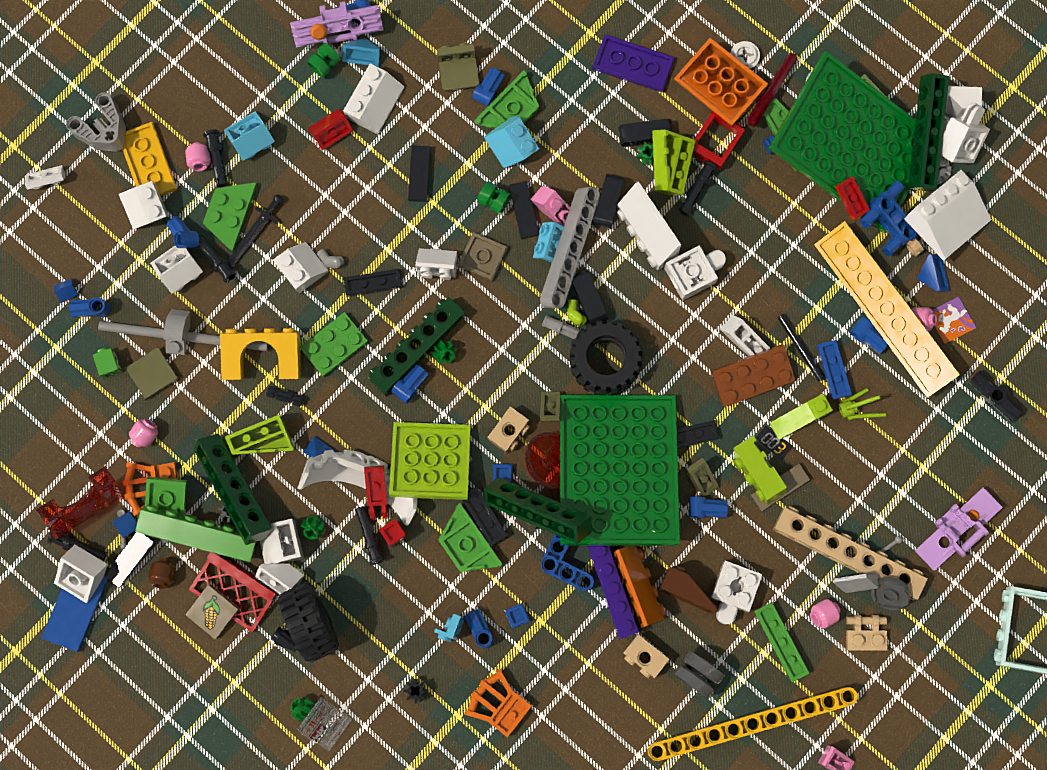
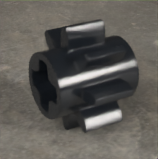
[403,678,429,704]

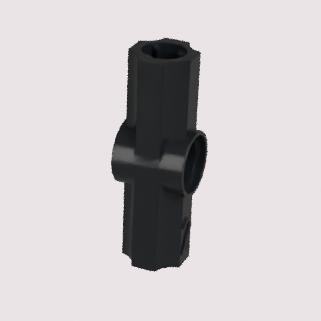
[968,371,1023,422]

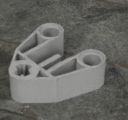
[66,92,126,152]

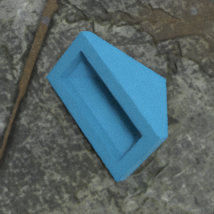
[342,38,380,67]

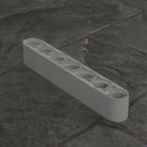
[540,187,600,309]

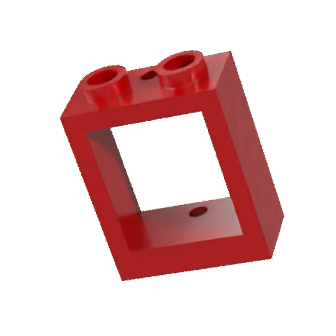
[692,111,745,172]

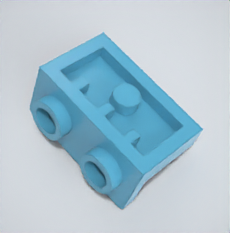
[533,222,564,263]
[434,614,465,643]

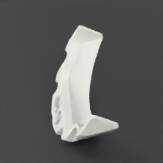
[297,450,418,526]

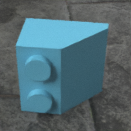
[224,111,275,161]
[484,116,539,168]

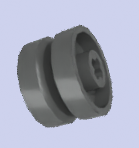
[673,651,725,699]

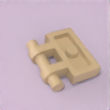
[846,615,887,651]

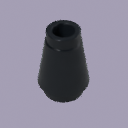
[271,626,297,653]

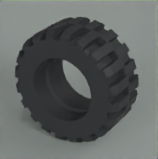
[569,320,643,395]
[278,582,339,662]

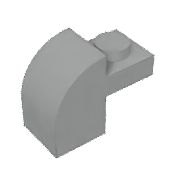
[163,309,190,355]

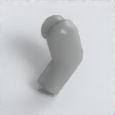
[317,248,344,268]

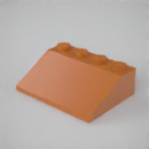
[674,38,768,126]
[613,546,666,628]

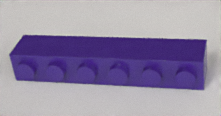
[587,546,639,640]

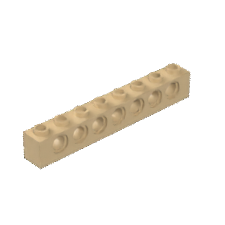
[772,507,928,601]

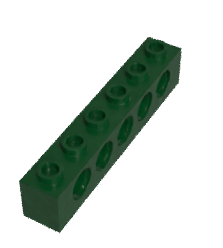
[908,73,949,192]
[368,297,466,396]
[193,433,272,545]
[484,477,592,544]

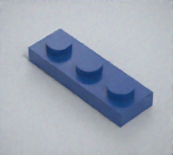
[817,340,852,401]

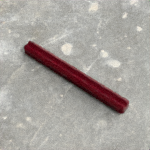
[747,52,797,127]

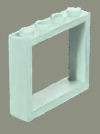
[994,586,1047,675]

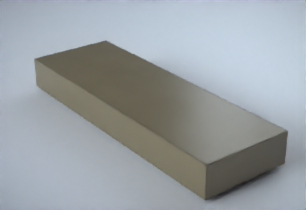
[750,464,810,511]

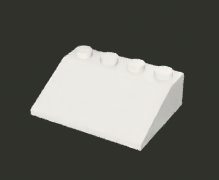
[904,170,991,261]
[616,181,681,271]

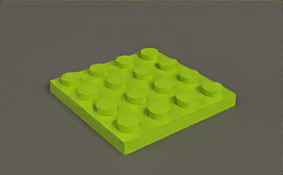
[389,422,471,500]

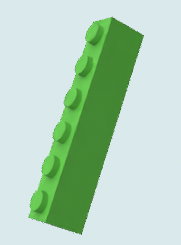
[135,504,256,562]

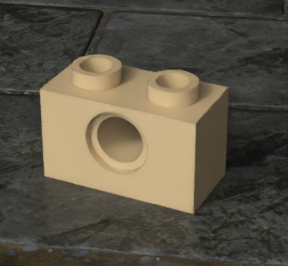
[487,407,530,453]
[623,634,669,679]

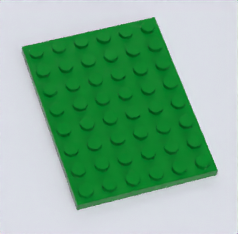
[768,51,916,233]
[560,395,680,546]

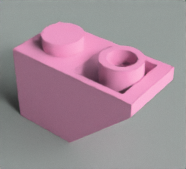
[531,185,570,226]

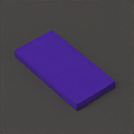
[592,34,675,93]

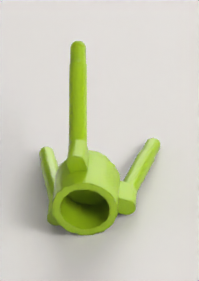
[838,388,887,420]

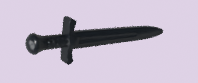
[228,195,284,268]

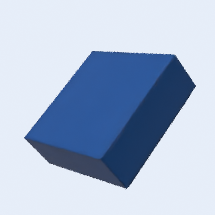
[492,464,513,482]
[112,511,137,538]
[504,603,530,629]

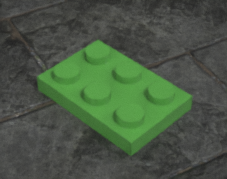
[300,312,368,378]
[145,476,187,516]

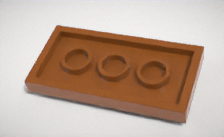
[711,344,796,407]

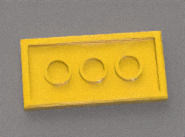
[122,122,178,196]

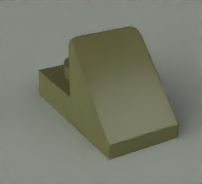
[540,392,560,422]
[686,458,719,497]

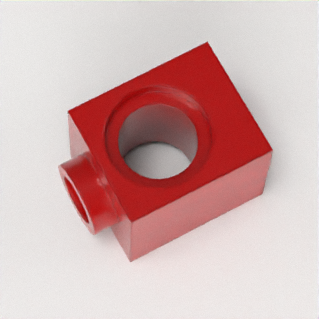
[379,519,408,548]

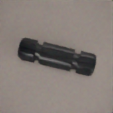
[266,386,304,407]

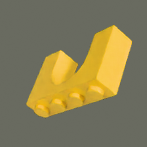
[220,328,301,380]

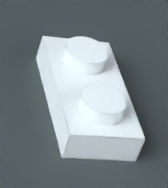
[25,165,65,190]

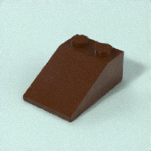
[658,565,717,614]

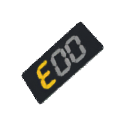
[756,426,793,461]

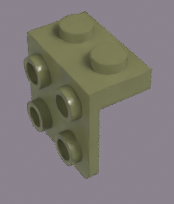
[437,43,479,91]

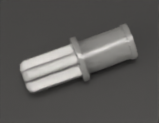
[542,315,580,339]

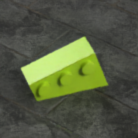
[652,130,695,195]
[733,435,787,505]

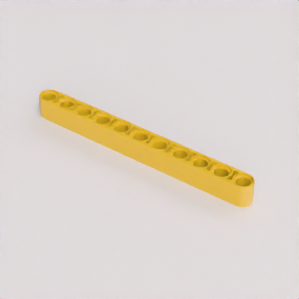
[647,687,858,761]

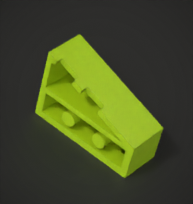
[225,415,296,455]

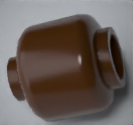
[148,558,176,589]

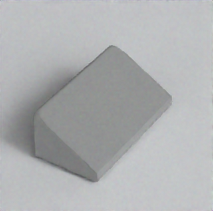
[833,573,879,593]

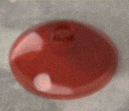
[525,432,560,489]

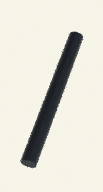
[777,314,825,382]

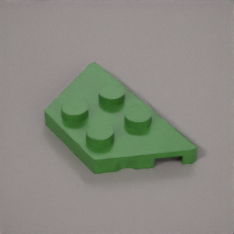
[475,70,539,129]
[203,183,257,252]
[438,503,503,572]

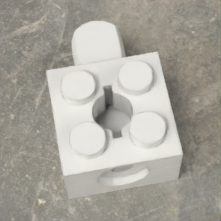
[941,102,990,163]
[664,246,726,301]
[710,561,762,624]

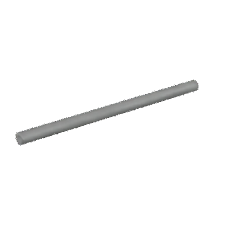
[98,321,269,351]

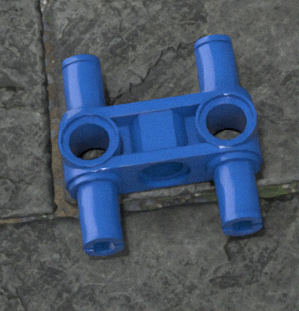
[859,181,917,256]

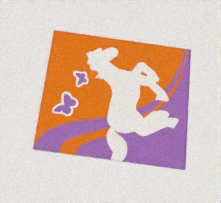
[932,297,976,344]

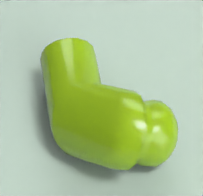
[567,300,587,325]

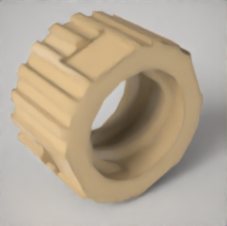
[906,238,924,256]

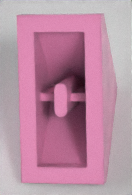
[818,745,855,770]

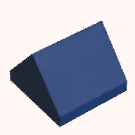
[54,278,79,303]

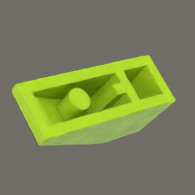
[769,394,833,440]

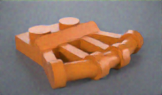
[123,462,178,517]
[464,668,532,738]

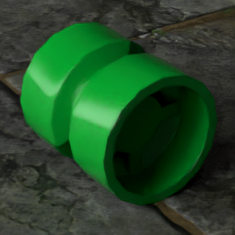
[306,42,342,78]
[477,181,512,215]

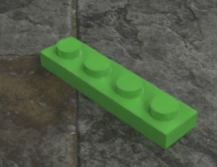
[754,602,810,683]

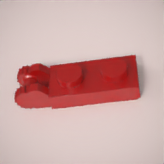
[364,465,388,520]

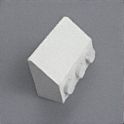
[343,64,405,134]

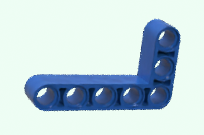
[541,534,594,592]

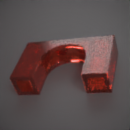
[36,466,123,540]

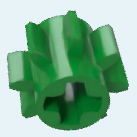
[636,142,654,166]
[432,340,457,364]
[300,516,325,539]
[290,696,315,722]

